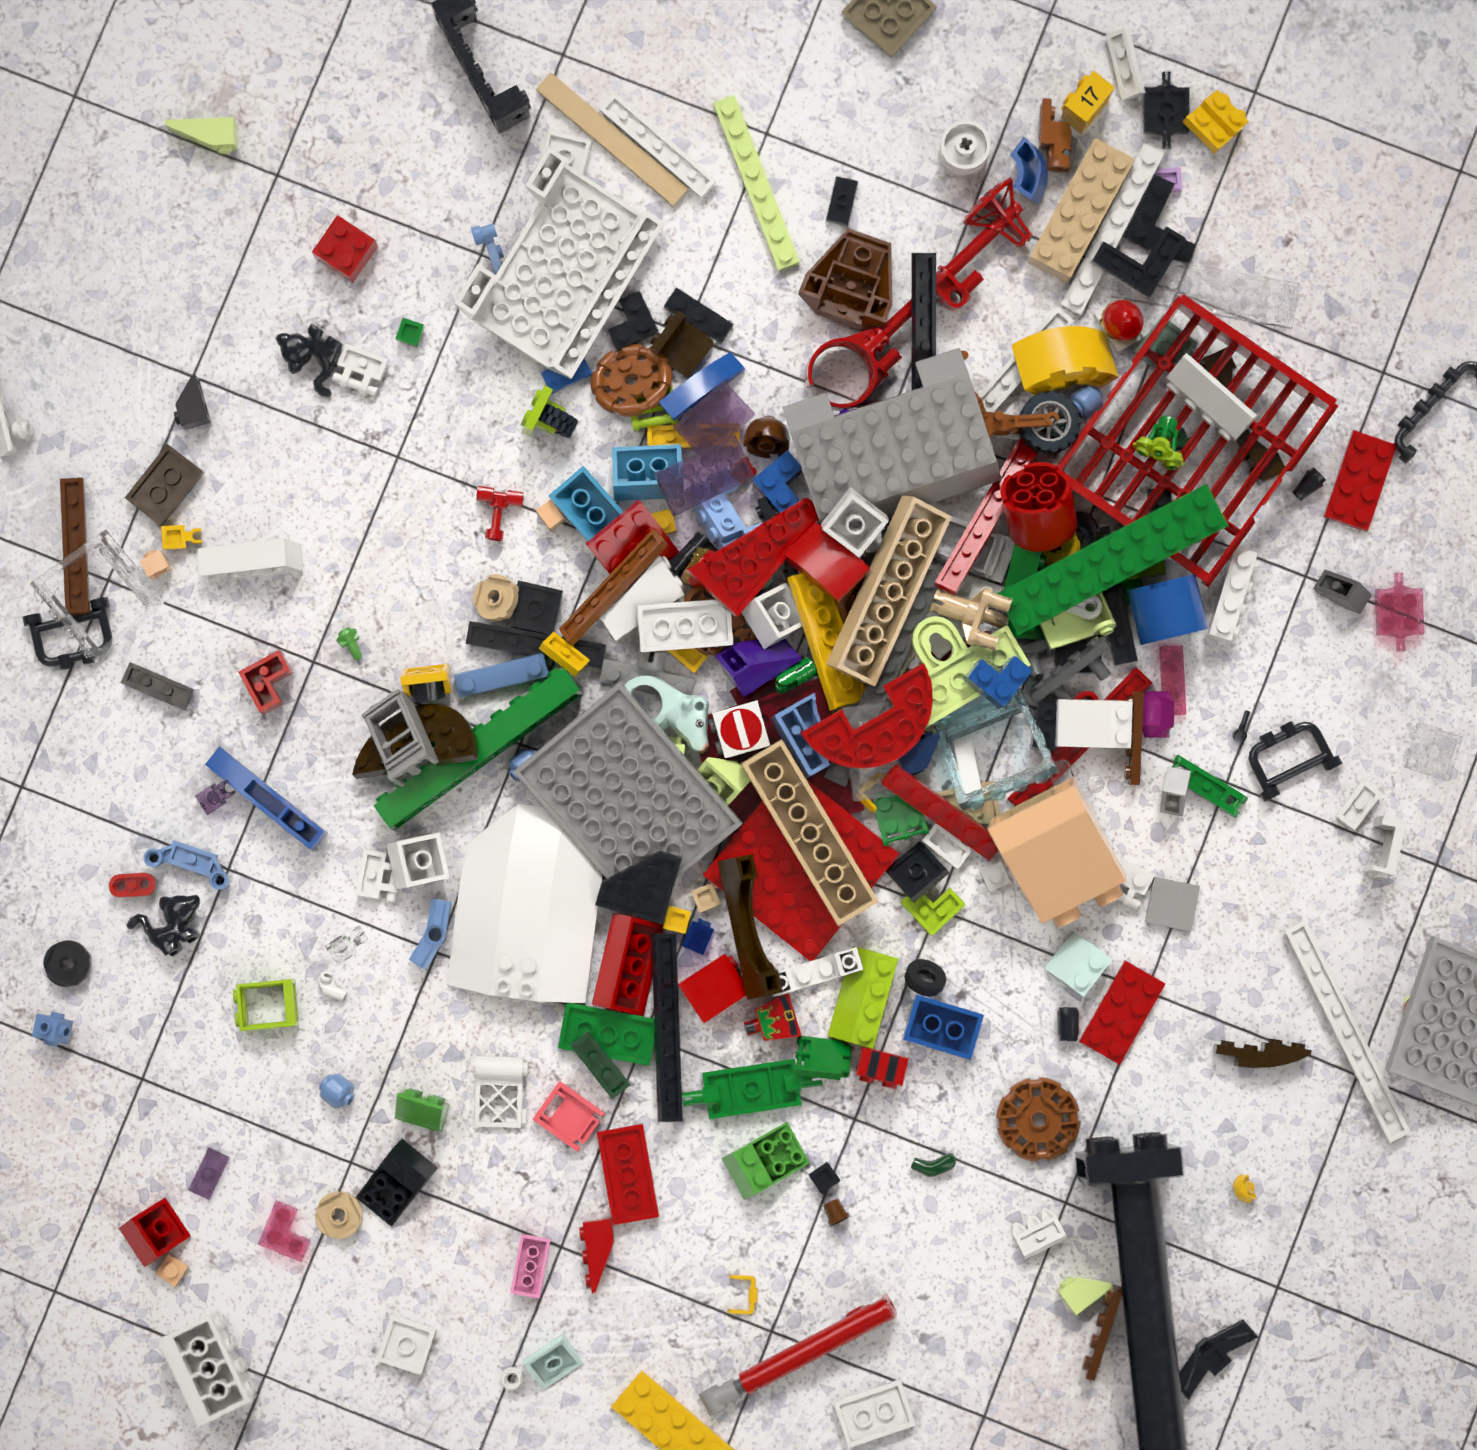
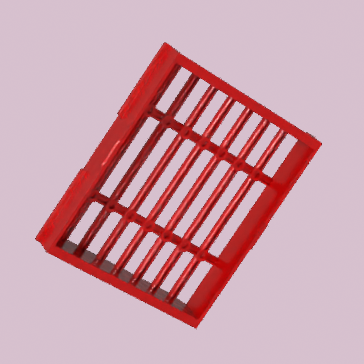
[1057,294,1339,588]

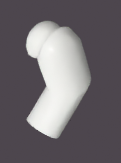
[318,971,347,1001]

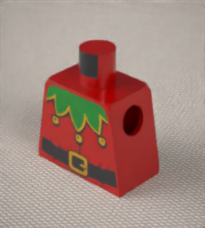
[744,993,802,1041]

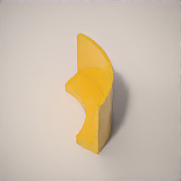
[1012,326,1119,395]

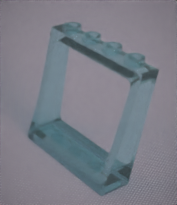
[934,687,1058,811]

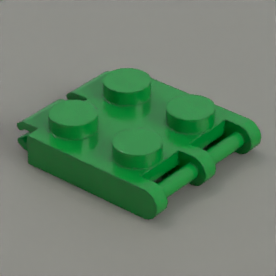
[872,789,930,846]
[794,1036,852,1081]

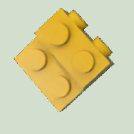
[1183,90,1249,154]

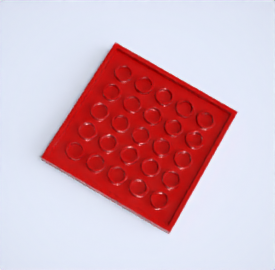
[703,779,899,961]

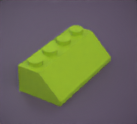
[827,946,899,1049]

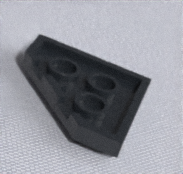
[595,850,682,924]

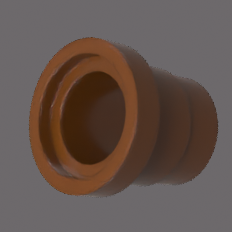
[823,1198,851,1227]

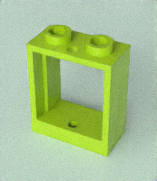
[233,979,299,1031]

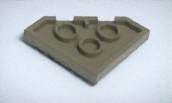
[841,0,937,59]

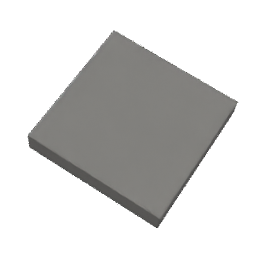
[1144,877,1200,932]

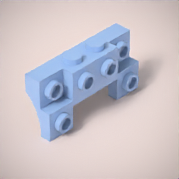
[683,468,762,550]

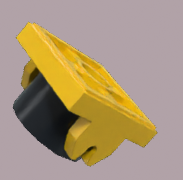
[400,663,452,702]

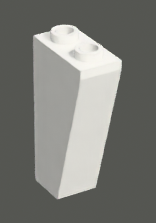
[599,555,685,641]

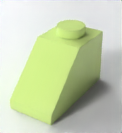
[1057,1276,1112,1315]

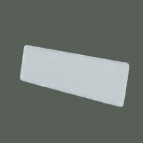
[953,735,983,800]

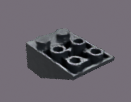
[356,1139,438,1227]

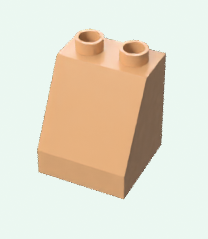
[988,776,1126,928]

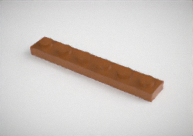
[559,529,668,645]

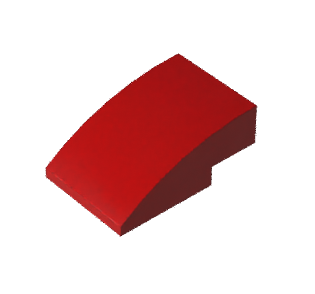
[784,522,870,602]

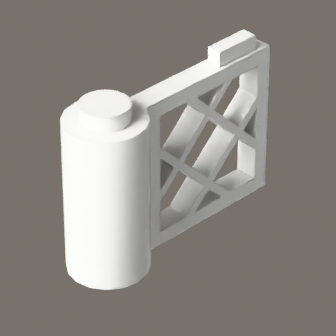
[474,1056,528,1128]

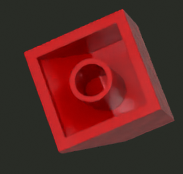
[118,1197,191,1268]

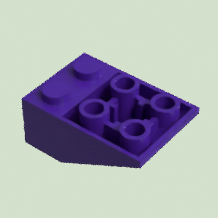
[715,639,802,697]

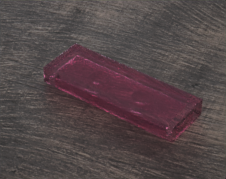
[1159,645,1186,716]

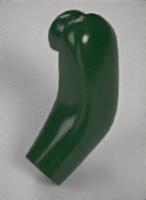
[911,1153,956,1177]

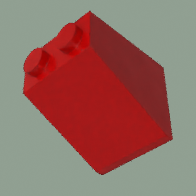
[678,954,746,1024]

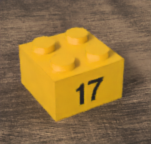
[1060,70,1115,135]

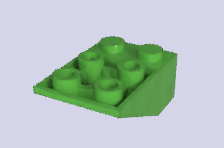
[394,1088,450,1132]
[721,1122,810,1200]

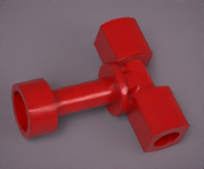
[476,486,524,541]

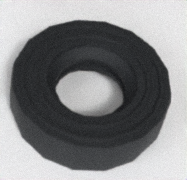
[904,959,947,997]

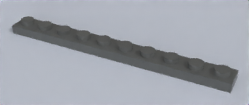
[824,569,939,787]

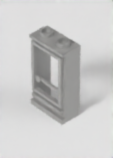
[932,516,1015,585]
[361,689,439,787]

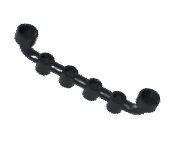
[1394,361,1477,464]

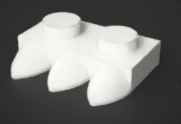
[1013,1208,1067,1259]

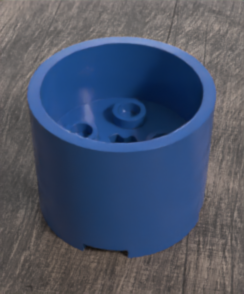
[1127,575,1209,645]

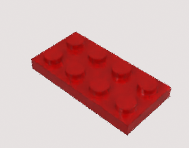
[1323,430,1396,532]
[1079,960,1166,1065]
[597,1123,660,1225]

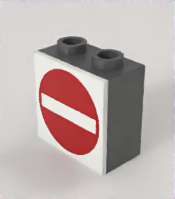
[709,701,770,760]

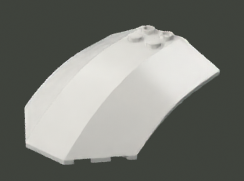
[447,803,603,1003]

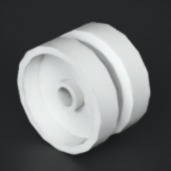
[938,120,991,178]

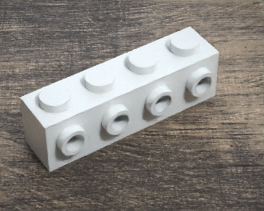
[1205,547,1259,644]

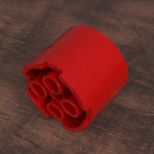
[1001,462,1078,552]

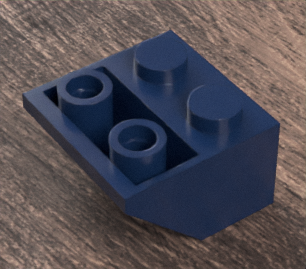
[895,731,940,776]

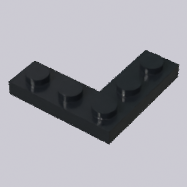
[1124,174,1196,266]
[1091,226,1186,298]

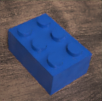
[902,994,984,1060]

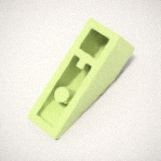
[165,117,238,154]

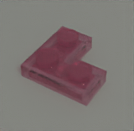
[258,1200,311,1262]

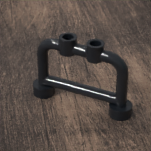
[22,597,113,670]
[1248,721,1343,802]

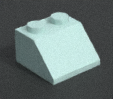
[1044,931,1112,997]

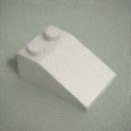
[1055,699,1132,748]

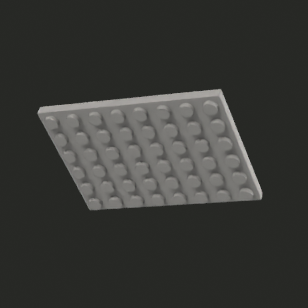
[513,681,742,879]

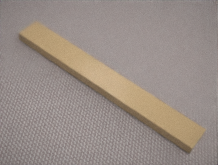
[536,72,688,207]

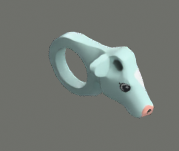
[625,675,709,754]

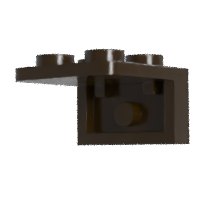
[650,311,714,378]

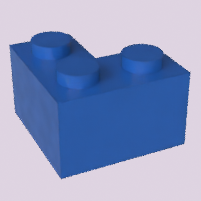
[752,451,802,514]
[963,656,1033,709]

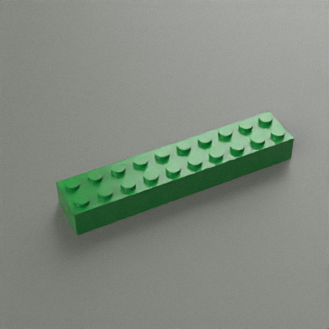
[997,484,1228,635]
[373,667,582,831]

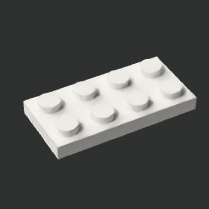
[636,599,733,652]

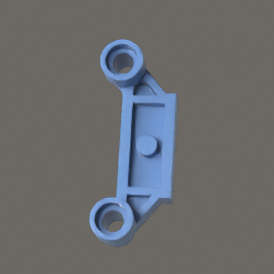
[471,223,504,274]
[143,840,230,890]

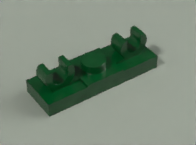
[569,1030,631,1099]

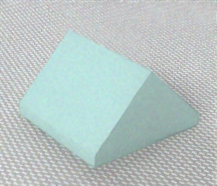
[522,1332,583,1389]

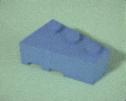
[770,693,830,779]

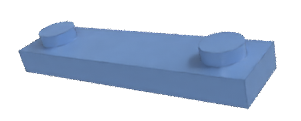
[454,653,549,697]

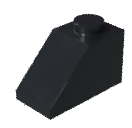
[173,375,212,430]

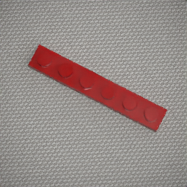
[881,764,999,861]

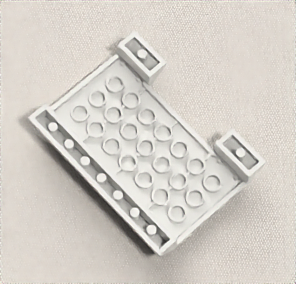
[453,147,664,379]

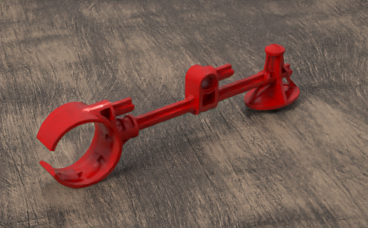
[805,177,1032,411]

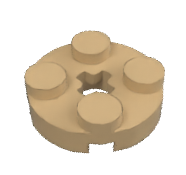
[473,574,519,621]
[315,1191,363,1239]

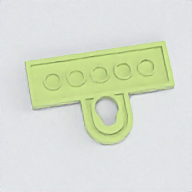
[887,616,1030,727]

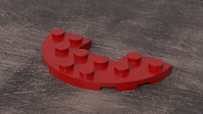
[801,663,933,768]

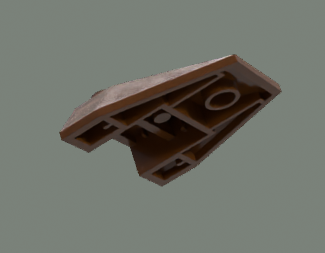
[798,228,892,330]

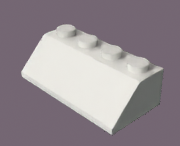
[1165,353,1256,442]

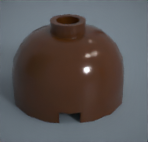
[743,415,790,458]

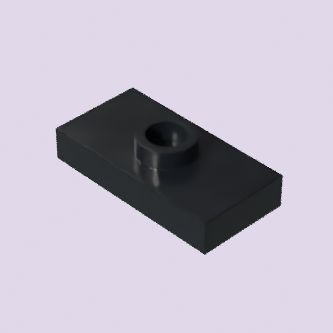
[826,176,858,226]

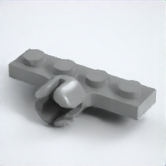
[599,649,695,695]

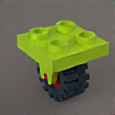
[520,386,579,438]

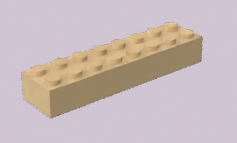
[826,496,952,687]
[741,740,879,926]

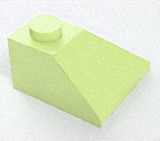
[697,757,751,805]

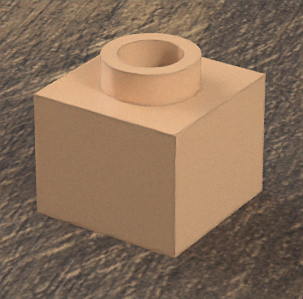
[536,499,565,532]
[140,550,172,580]

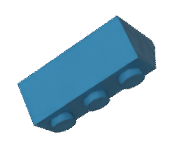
[612,444,684,501]
[548,466,623,541]

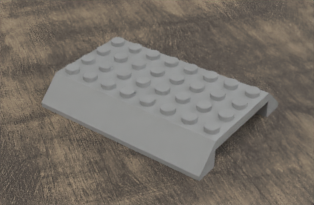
[782,348,1002,526]

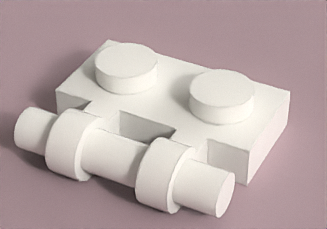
[332,343,389,397]
[355,849,400,902]
[1116,855,1155,910]

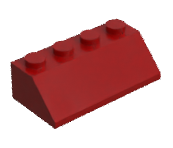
[592,913,664,1016]

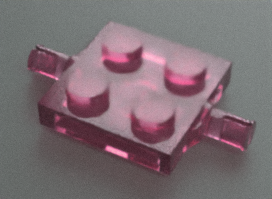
[1375,572,1424,652]

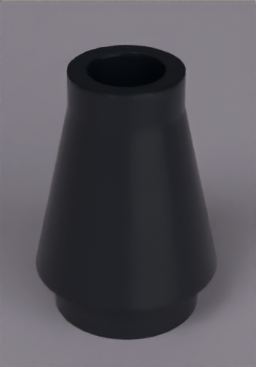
[1292,467,1326,502]

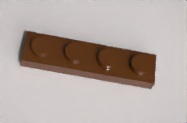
[1124,691,1144,785]
[1082,1284,1123,1381]

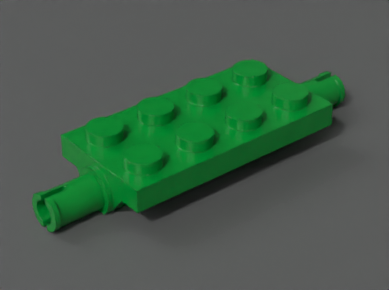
[682,1058,823,1119]

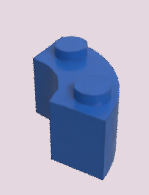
[1010,136,1048,205]

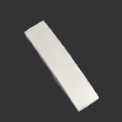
[893,793,972,869]

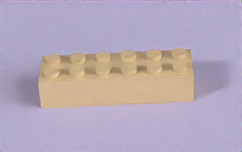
[1027,138,1135,284]

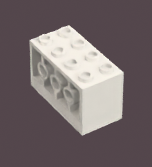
[158,1310,258,1427]

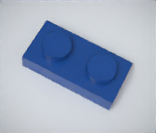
[541,357,592,395]

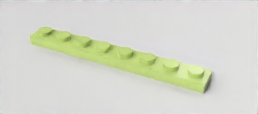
[713,95,800,272]

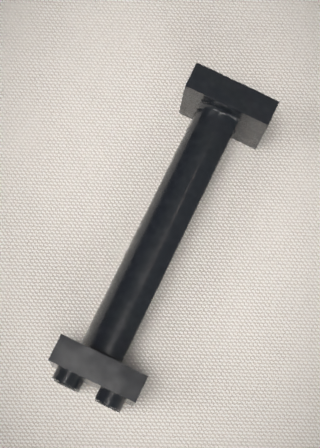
[1075,1132,1188,1450]

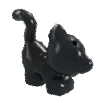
[275,323,343,398]
[126,895,200,957]

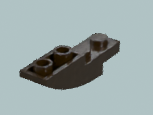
[1212,1038,1312,1068]

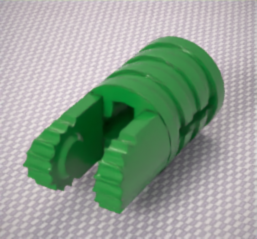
[776,657,817,694]

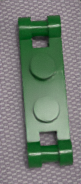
[1165,755,1248,818]

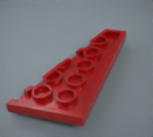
[685,497,819,617]

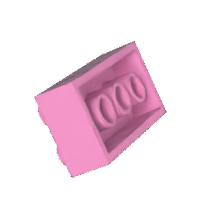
[510,1234,551,1298]

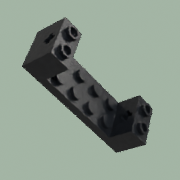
[430,0,532,134]

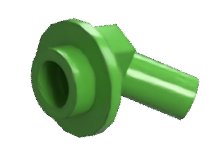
[336,627,362,660]

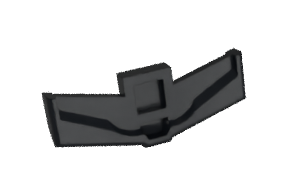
[1179,1319,1259,1400]

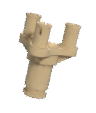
[930,588,1013,651]

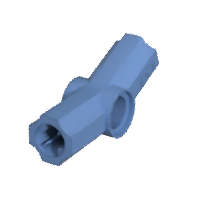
[409,899,452,970]

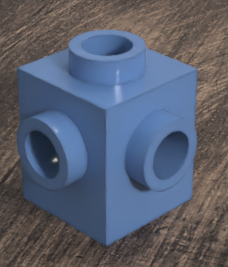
[32,1011,73,1047]

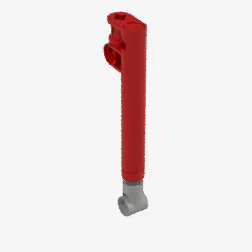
[699,1294,897,1416]

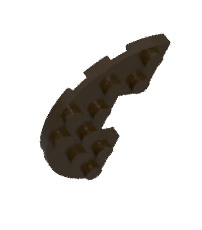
[352,704,479,779]

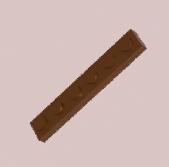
[60,477,90,616]

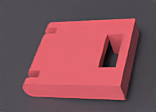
[532,1081,605,1152]

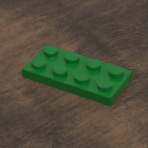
[558,1002,655,1066]

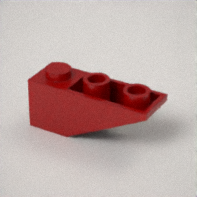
[579,1217,615,1294]

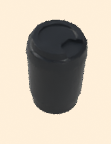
[1057,1007,1079,1041]

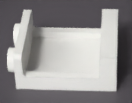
[1363,815,1407,880]

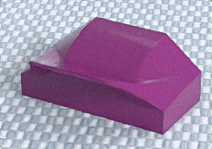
[1142,691,1175,738]

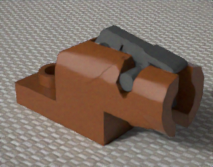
[1038,98,1078,173]

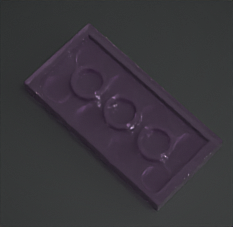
[654,435,754,516]

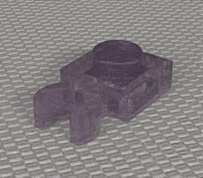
[195,780,236,815]

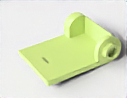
[1040,593,1116,650]

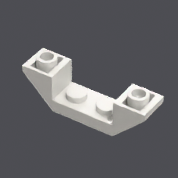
[773,947,863,997]

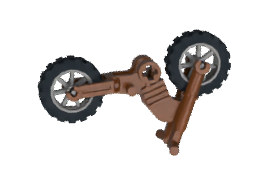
[961,350,1081,455]

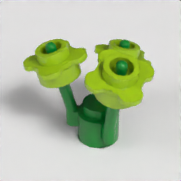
[1132,416,1185,470]

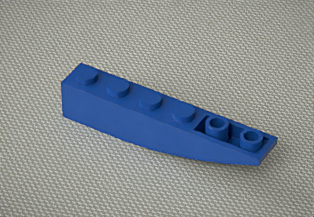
[205,746,328,851]

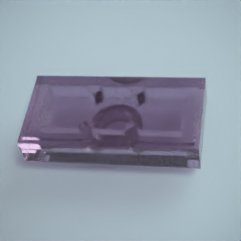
[188,1147,230,1200]

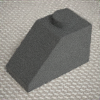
[1313,569,1372,614]

